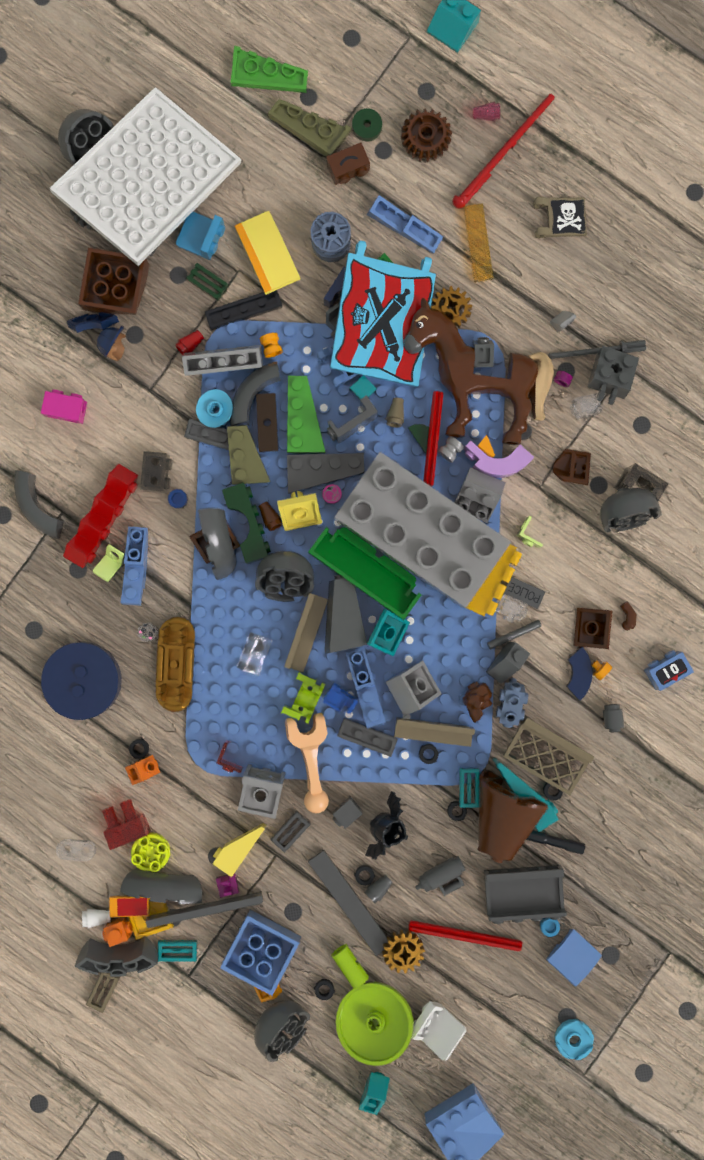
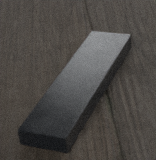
[204,290,283,331]

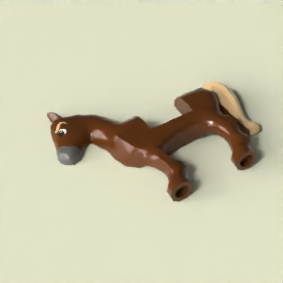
[403,298,554,445]

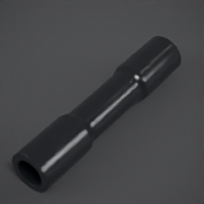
[526,830,585,855]

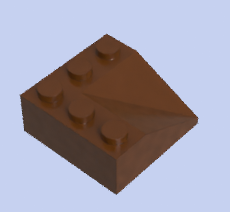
[78,247,150,315]

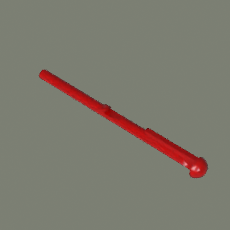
[452,93,555,209]

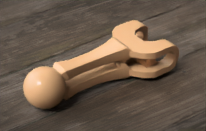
[285,713,329,813]

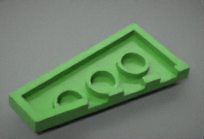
[231,45,308,93]
[287,376,326,453]

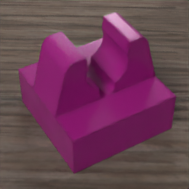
[216,873,240,898]

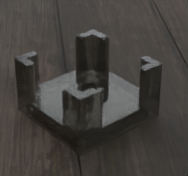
[614,463,669,501]

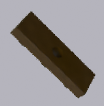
[256,393,278,452]

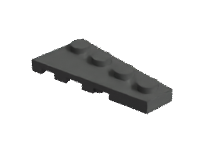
[287,453,364,494]

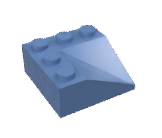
[220,909,301,996]
[424,1083,504,1160]

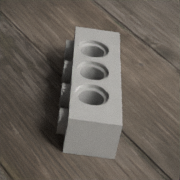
[182,345,263,376]

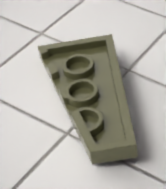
[268,99,352,156]

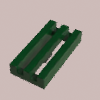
[186,263,229,301]

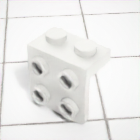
[412,1001,466,1060]

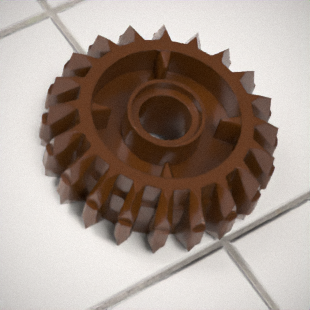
[401,108,452,162]

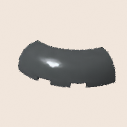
[230,362,281,426]
[14,470,64,539]
[198,508,236,580]
[120,868,202,904]
[75,936,158,977]

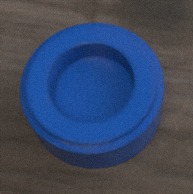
[168,489,188,509]

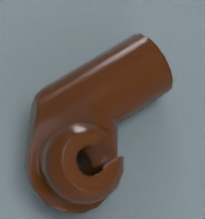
[620,601,637,631]

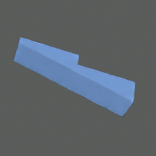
[366,195,443,254]

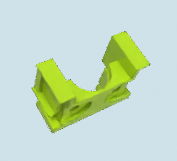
[281,671,326,723]

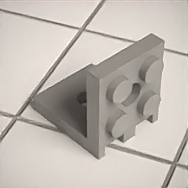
[238,764,286,819]

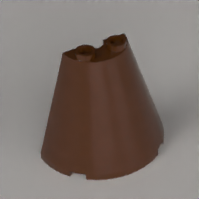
[477,770,549,863]

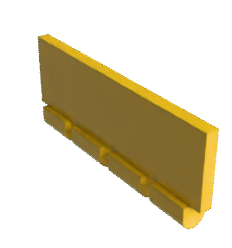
[466,544,522,616]

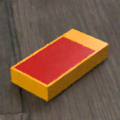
[109,896,150,917]

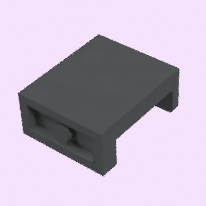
[327,395,378,443]

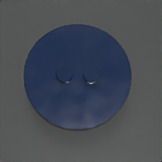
[41,642,122,720]

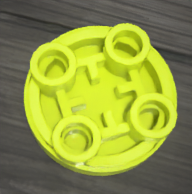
[131,832,170,872]

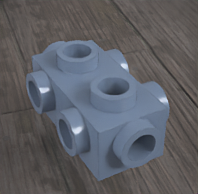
[496,678,528,728]

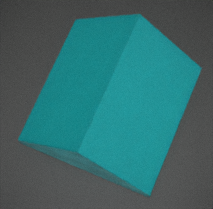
[367,609,410,657]

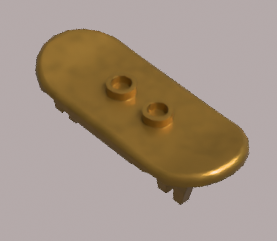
[156,617,195,712]

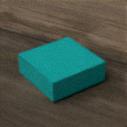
[350,375,377,400]

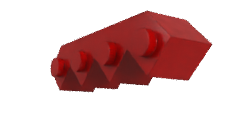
[63,464,138,568]

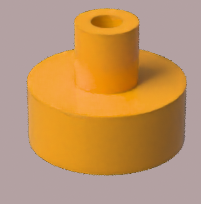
[591,660,612,680]

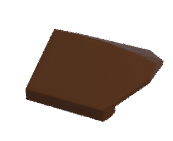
[553,449,591,486]

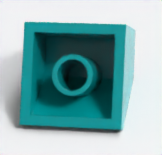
[427,0,481,53]

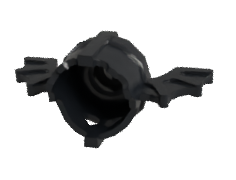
[365,791,408,860]

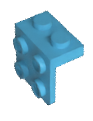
[176,212,225,260]

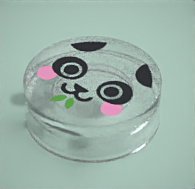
[137,623,158,642]

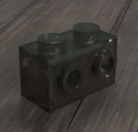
[140,451,172,494]

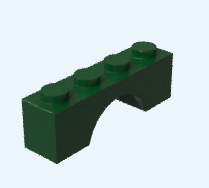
[222,483,271,564]

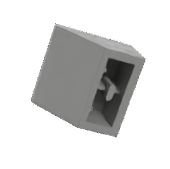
[454,467,506,523]

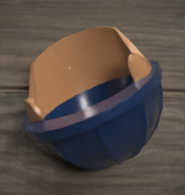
[97,325,126,361]

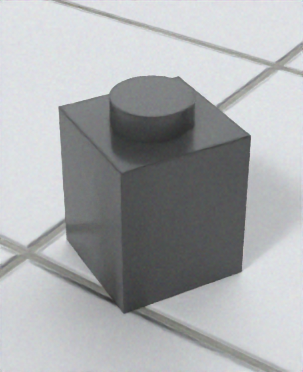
[332,796,363,829]

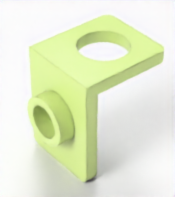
[517,515,543,548]
[93,544,125,582]

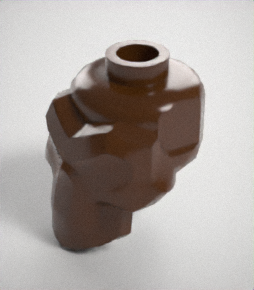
[462,681,492,723]

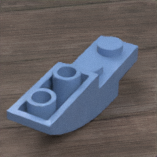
[121,526,148,606]
[345,647,386,729]

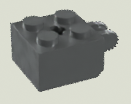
[588,346,639,405]

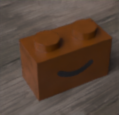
[326,142,370,185]

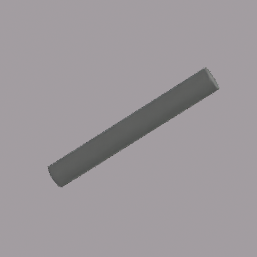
[487,620,542,650]

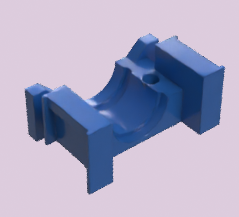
[323,682,359,714]

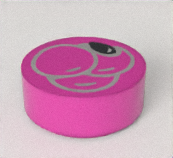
[322,484,342,504]

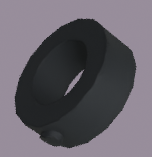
[129,739,149,759]
[419,744,438,764]
[543,780,563,801]
[447,801,467,821]
[354,865,375,886]
[314,979,335,1000]

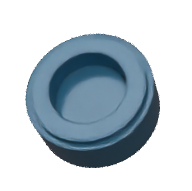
[540,918,560,937]

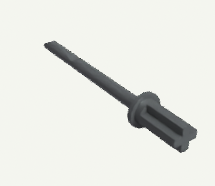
[548,340,646,359]

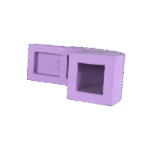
[463,441,534,478]

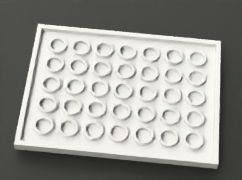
[50,87,241,266]

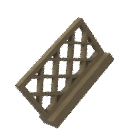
[503,716,595,796]

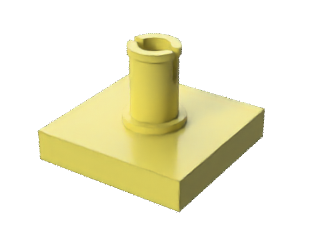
[277,491,322,531]

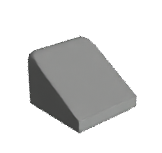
[550,311,576,332]

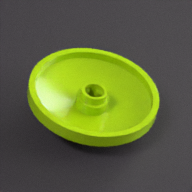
[336,982,414,1066]

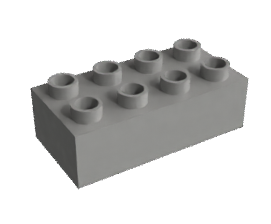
[335,452,511,608]

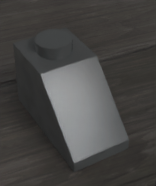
[486,642,530,684]

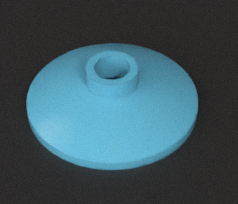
[196,389,233,428]

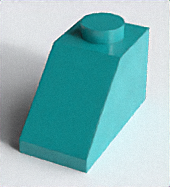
[358,1072,390,1115]

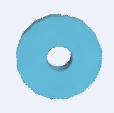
[555,1019,594,1060]

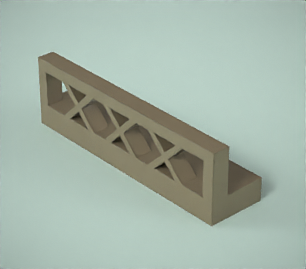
[284,593,328,672]
[394,717,475,747]

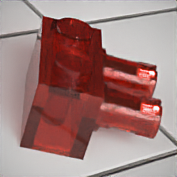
[101,799,151,850]

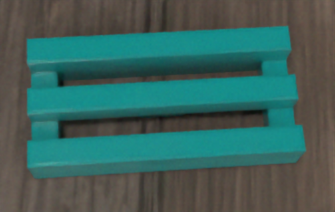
[459,768,479,808]
[158,940,197,962]

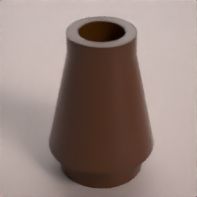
[258,501,283,531]

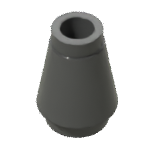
[365,875,393,904]

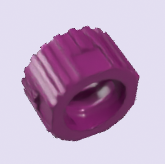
[554,371,573,387]

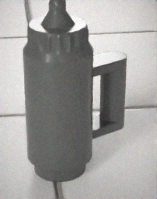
[415,856,466,896]

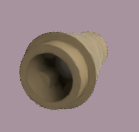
[385,398,404,428]

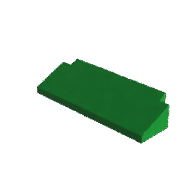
[308,527,422,621]

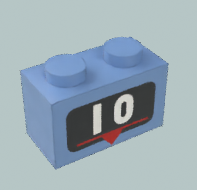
[644,650,694,691]

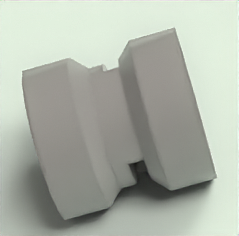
[438,436,464,463]

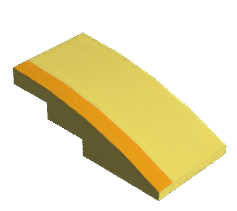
[235,211,301,295]

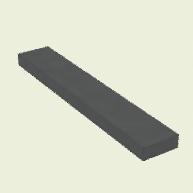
[308,850,388,956]
[146,891,263,928]

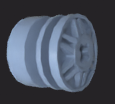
[310,212,351,262]

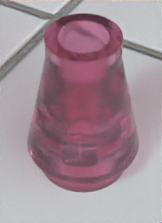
[473,101,500,122]

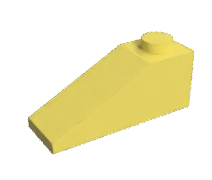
[213,823,266,877]

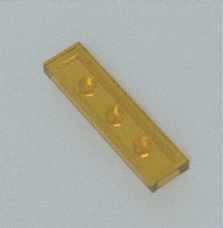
[463,203,493,282]

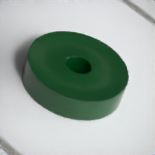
[352,108,382,142]

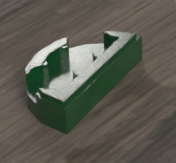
[408,424,429,454]

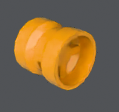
[259,333,283,358]

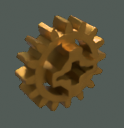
[431,286,472,328]
[382,929,425,974]

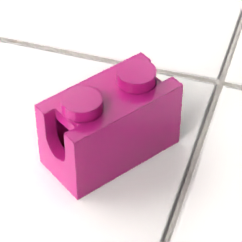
[41,389,88,424]

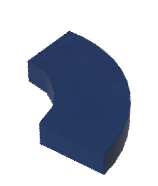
[67,312,119,333]
[566,647,593,701]

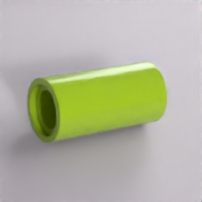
[331,944,369,989]

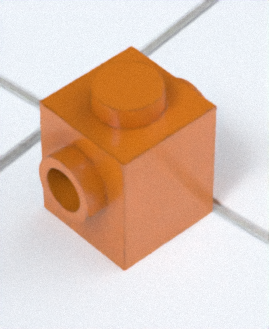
[125,755,161,785]
[102,917,133,947]

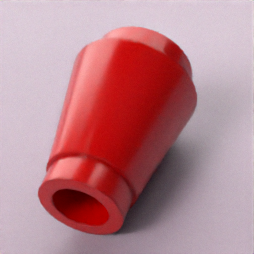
[175,330,204,355]

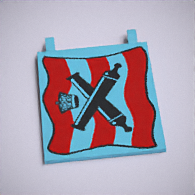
[330,241,436,387]

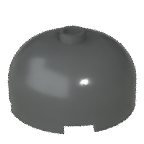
[58,109,114,165]
[600,487,662,532]
[255,551,314,602]
[254,1000,310,1062]

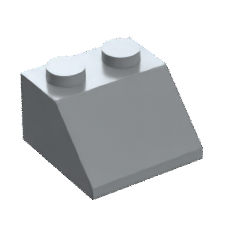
[386,661,441,716]

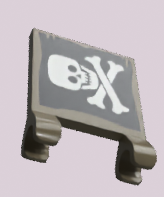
[533,197,587,239]

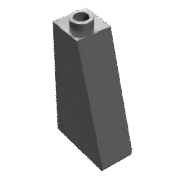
[324,575,367,653]

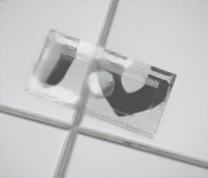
[237,632,272,676]

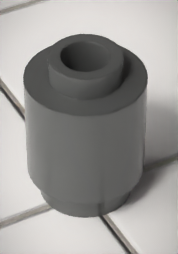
[603,704,624,732]

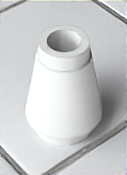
[82,909,111,929]

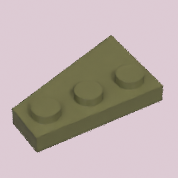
[227,425,271,485]

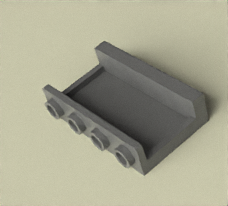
[484,865,567,924]

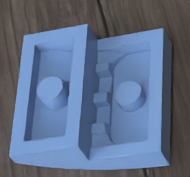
[546,929,602,986]

